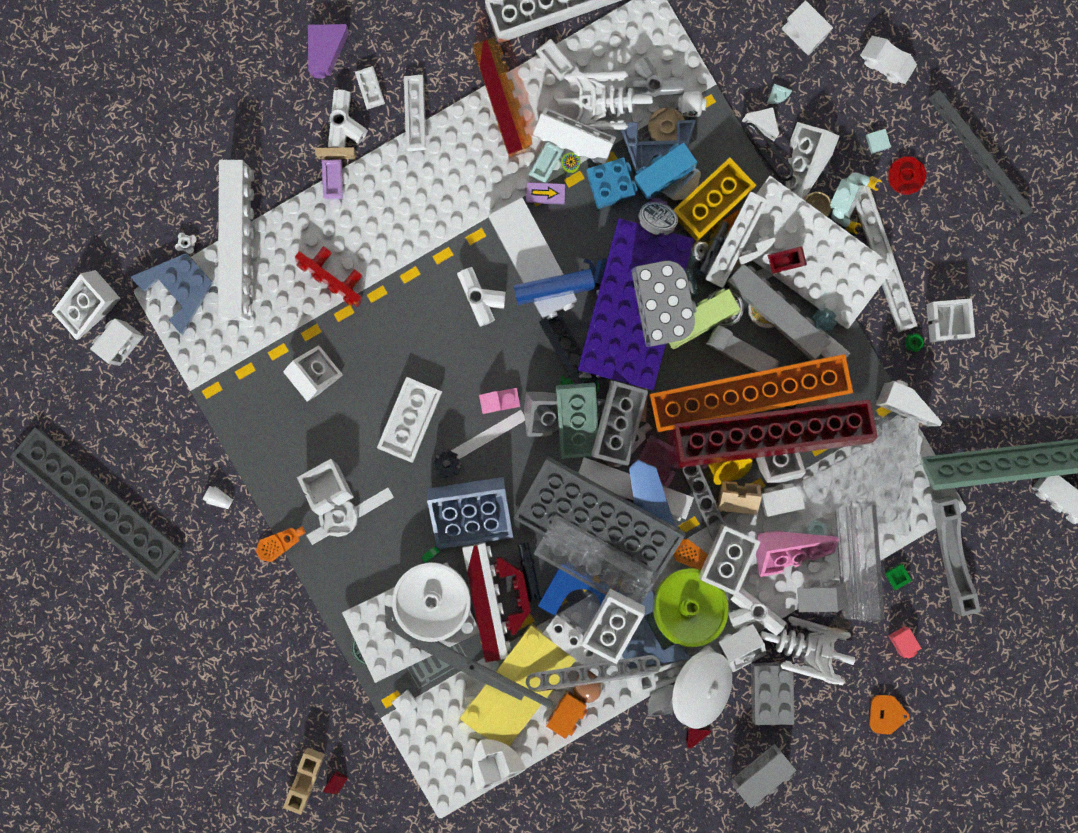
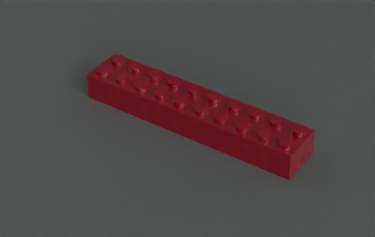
[673,399,878,468]

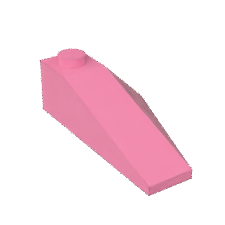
[756,531,839,577]

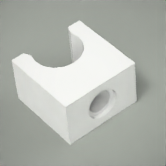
[782,0,833,56]

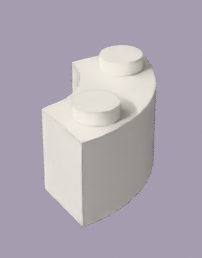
[860,36,917,84]

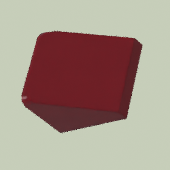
[324,771,348,794]

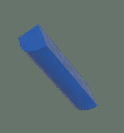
[514,269,595,305]

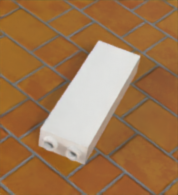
[488,198,577,320]

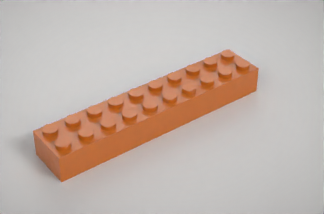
[650,354,853,432]

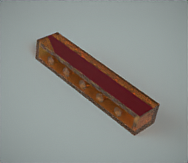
[472,38,533,158]

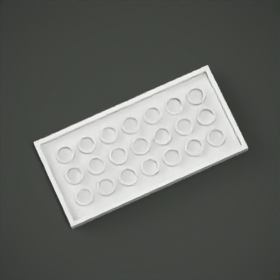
[724,176,895,329]

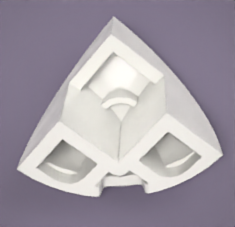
[473,739,526,790]

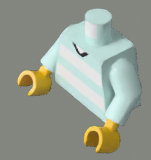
[830,173,882,234]

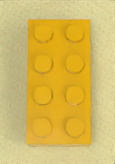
[673,157,757,242]

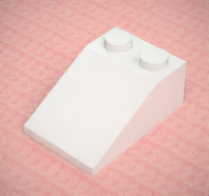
[52,270,120,340]
[876,380,942,426]

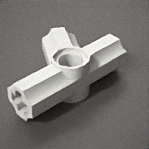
[328,89,368,148]
[457,267,506,327]
[728,587,786,636]

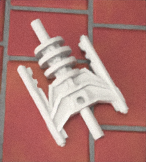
[557,71,653,130]
[760,616,855,685]

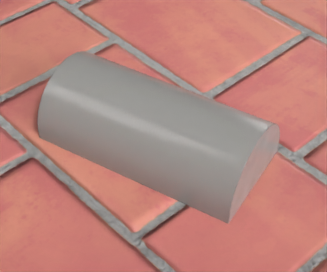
[591,381,648,466]

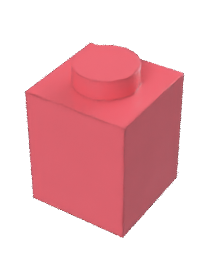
[888,626,922,658]

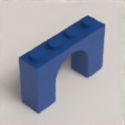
[538,563,610,616]

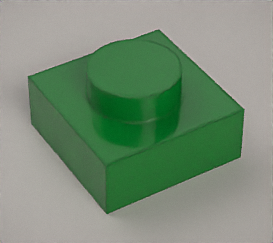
[884,563,912,590]

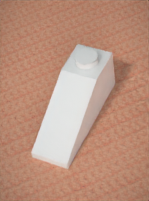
[626,660,686,695]

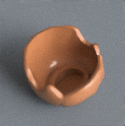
[573,671,603,703]

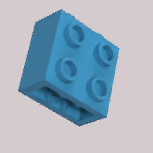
[586,157,637,209]

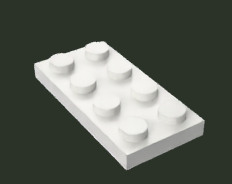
[377,377,442,463]

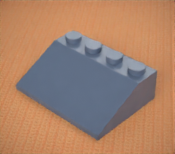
[427,477,513,549]

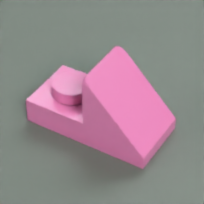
[479,388,520,414]

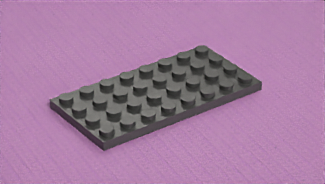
[513,456,686,593]

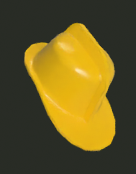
[708,459,752,485]

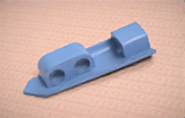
[629,460,676,527]

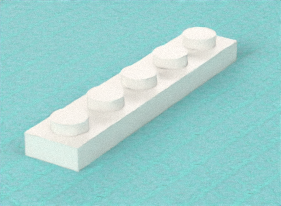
[705,191,768,288]

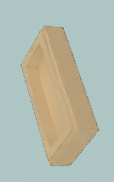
[315,147,356,159]

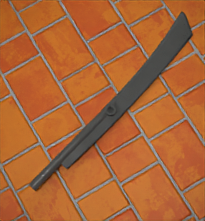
[385,605,554,709]

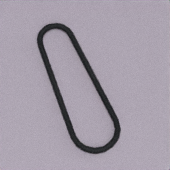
[744,123,793,181]

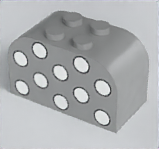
[631,261,697,347]

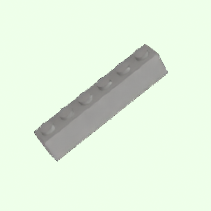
[727,264,831,361]

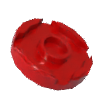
[887,156,927,195]

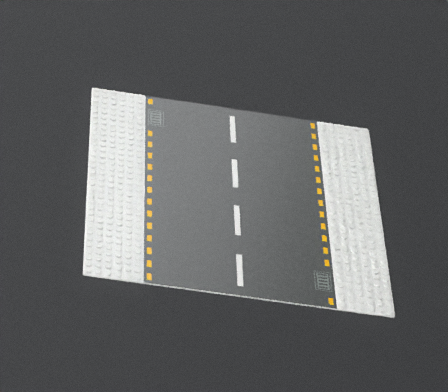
[134,0,966,818]

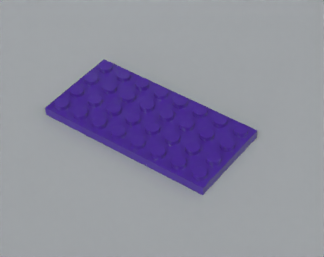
[578,218,694,390]

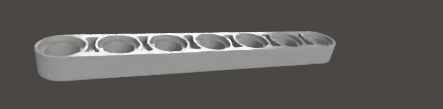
[682,465,747,580]
[526,655,660,692]

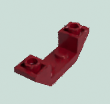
[494,556,531,635]

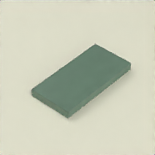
[556,383,598,459]

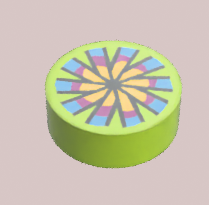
[561,153,580,173]

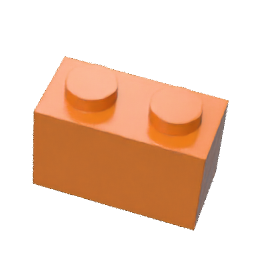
[546,690,588,739]

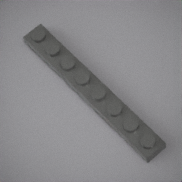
[929,90,1034,219]

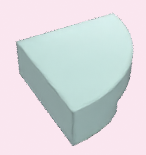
[767,84,792,104]

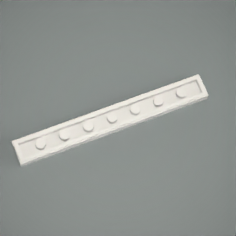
[855,186,917,332]

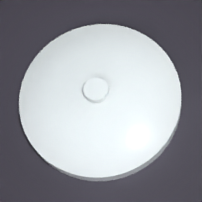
[392,562,471,642]
[672,650,732,729]

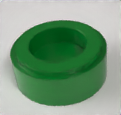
[421,547,440,563]

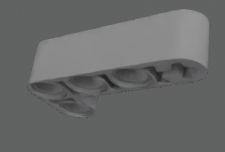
[706,325,780,372]

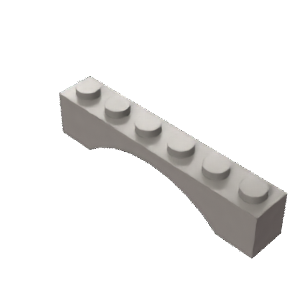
[931,496,981,616]

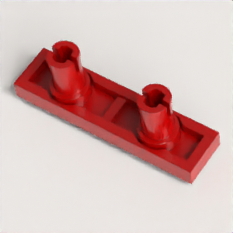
[295,246,363,307]

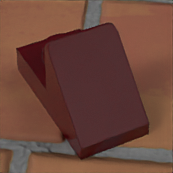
[768,246,807,274]
[686,726,712,749]

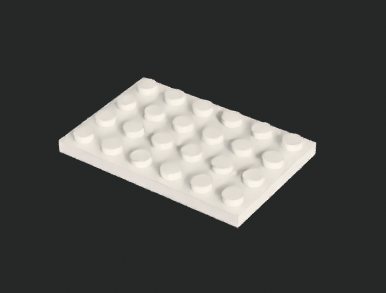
[342,562,479,683]

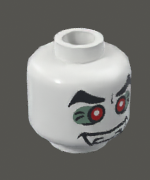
[678,91,707,117]

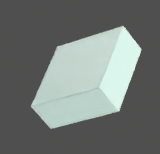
[866,129,891,154]

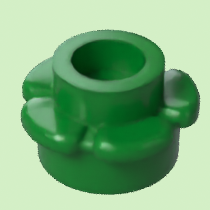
[905,333,924,352]

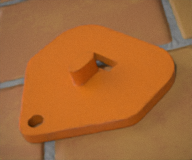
[869,695,909,734]

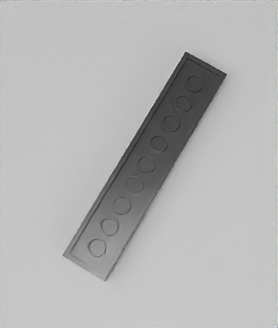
[10,427,183,581]

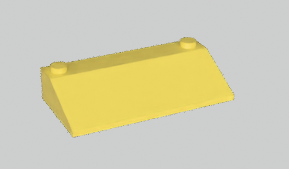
[460,623,576,746]

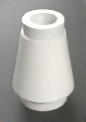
[203,486,233,509]

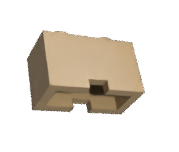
[718,480,762,515]

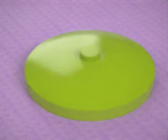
[653,568,728,647]

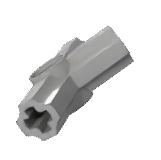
[626,57,684,98]

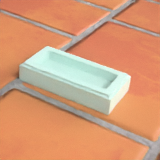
[529,141,564,183]

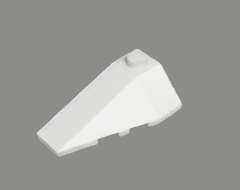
[785,122,839,200]

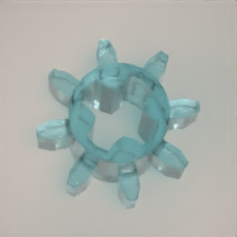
[812,308,838,332]

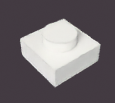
[392,689,419,717]

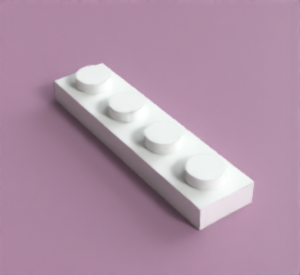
[404,75,426,151]

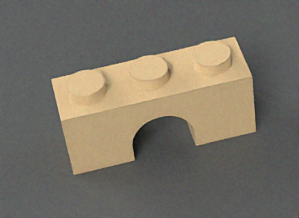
[283,748,325,815]

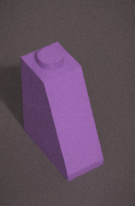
[308,24,349,78]

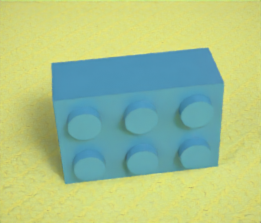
[634,143,697,201]

